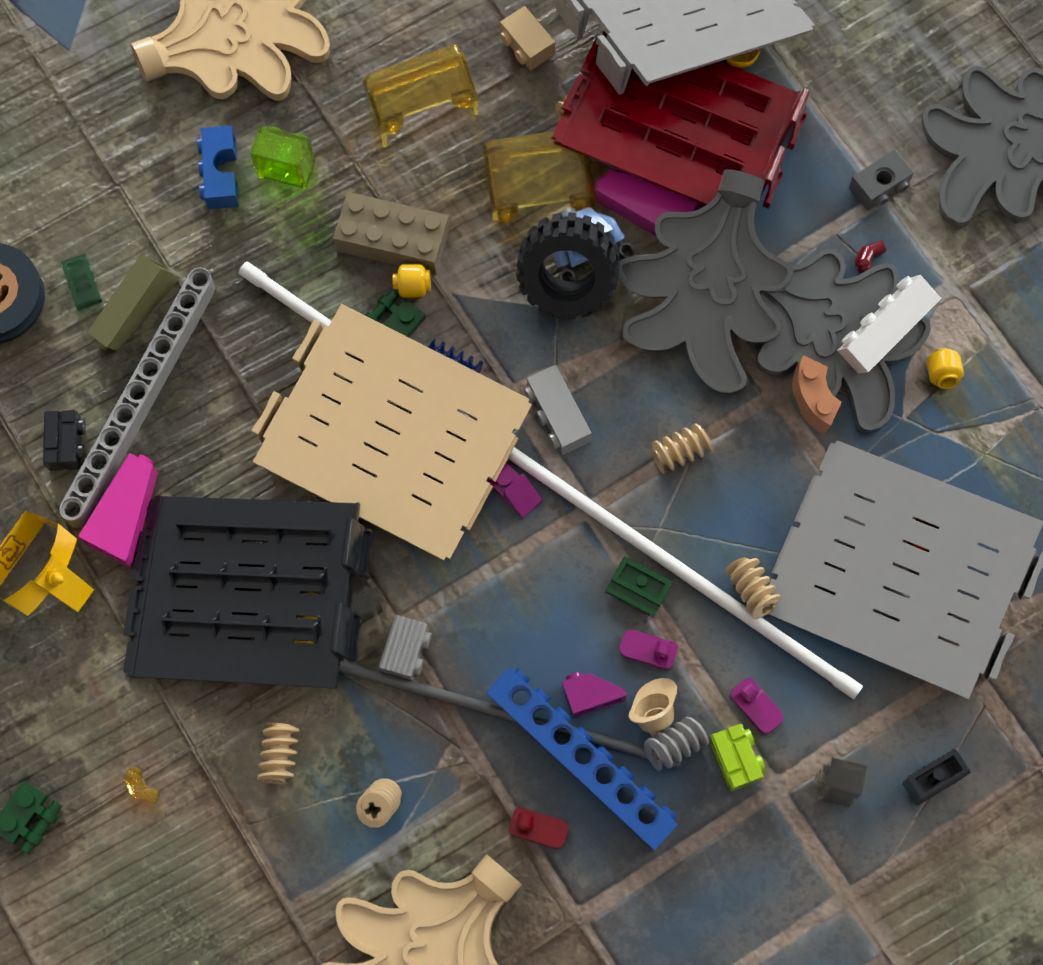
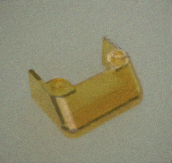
[363,44,479,148]

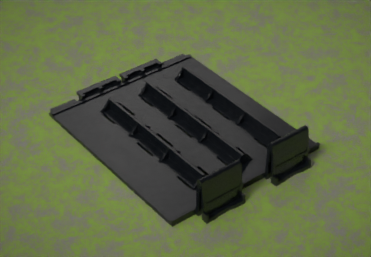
[123,496,373,689]

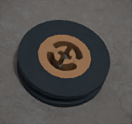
[0,243,45,344]

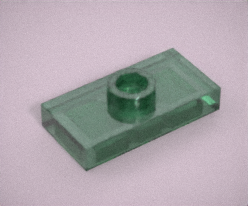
[61,253,103,310]

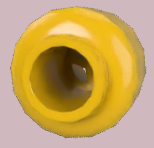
[392,263,431,298]
[926,348,964,389]

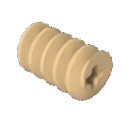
[652,423,714,474]
[726,557,781,619]
[257,723,300,784]
[356,779,402,828]

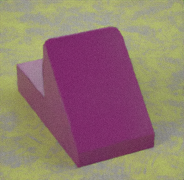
[487,463,542,519]

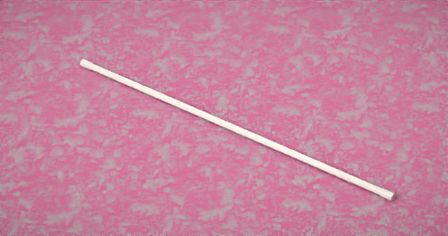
[239,261,863,700]

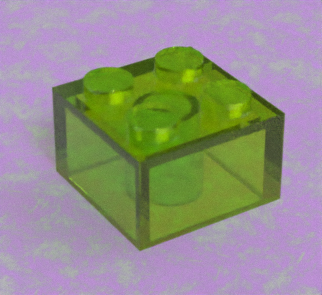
[250,126,316,189]

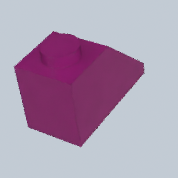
[562,672,627,719]

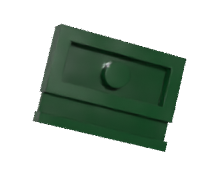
[605,556,673,618]

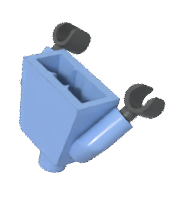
[553,207,634,281]

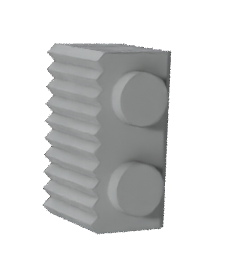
[379,615,432,681]

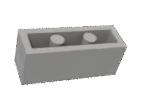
[524,365,592,455]

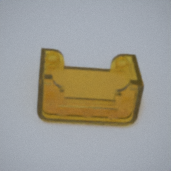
[483,131,595,222]

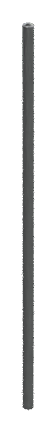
[250,638,681,768]

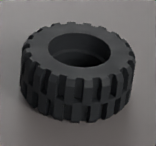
[516,212,620,320]

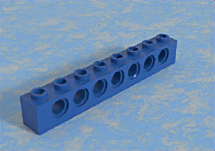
[486,668,678,851]

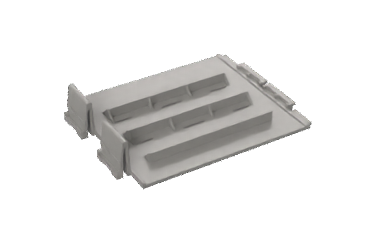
[556,0,815,95]
[768,441,1043,699]

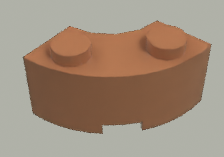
[792,355,842,435]

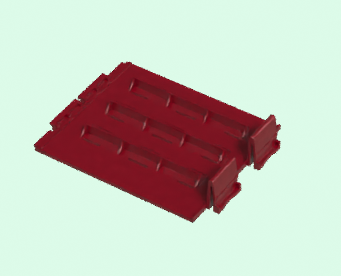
[551,31,809,209]

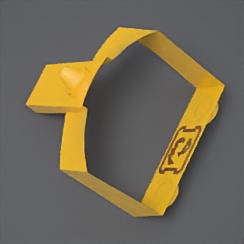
[0,510,94,616]

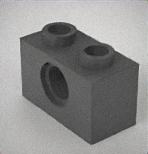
[849,150,913,211]

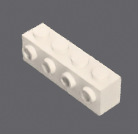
[837,275,941,374]

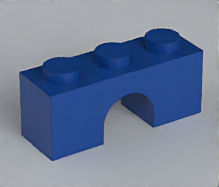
[197,125,239,209]

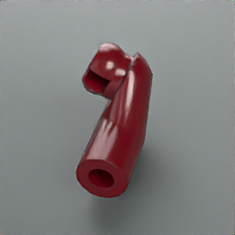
[855,240,886,273]

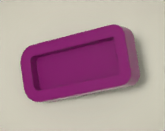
[620,630,678,671]
[730,677,783,734]

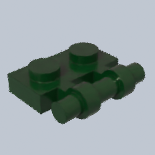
[365,289,426,338]
[0,780,63,854]

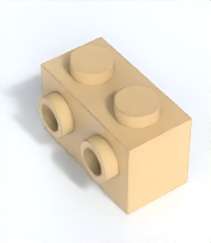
[499,6,555,71]

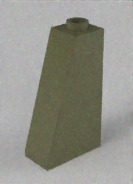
[87,254,180,351]

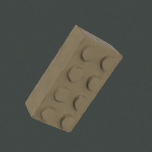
[333,192,450,275]

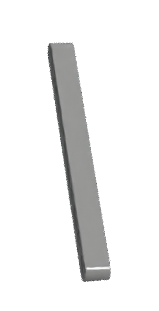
[59,267,215,528]

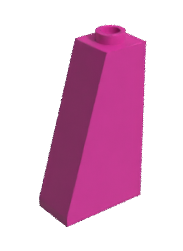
[594,169,702,237]
[78,453,158,568]

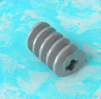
[644,717,709,771]

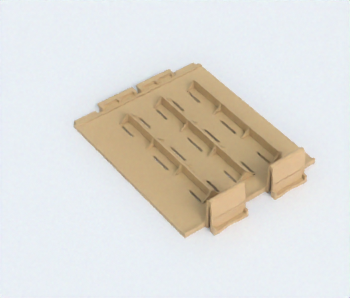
[251,304,532,561]

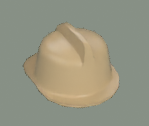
[628,678,677,738]

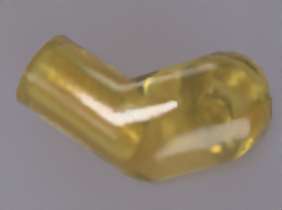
[124,767,160,804]

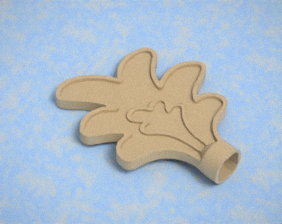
[130,0,330,101]
[322,854,522,965]

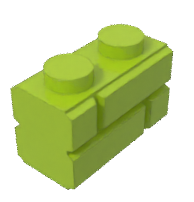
[709,724,766,792]

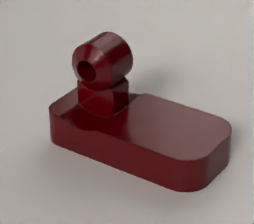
[509,807,568,849]

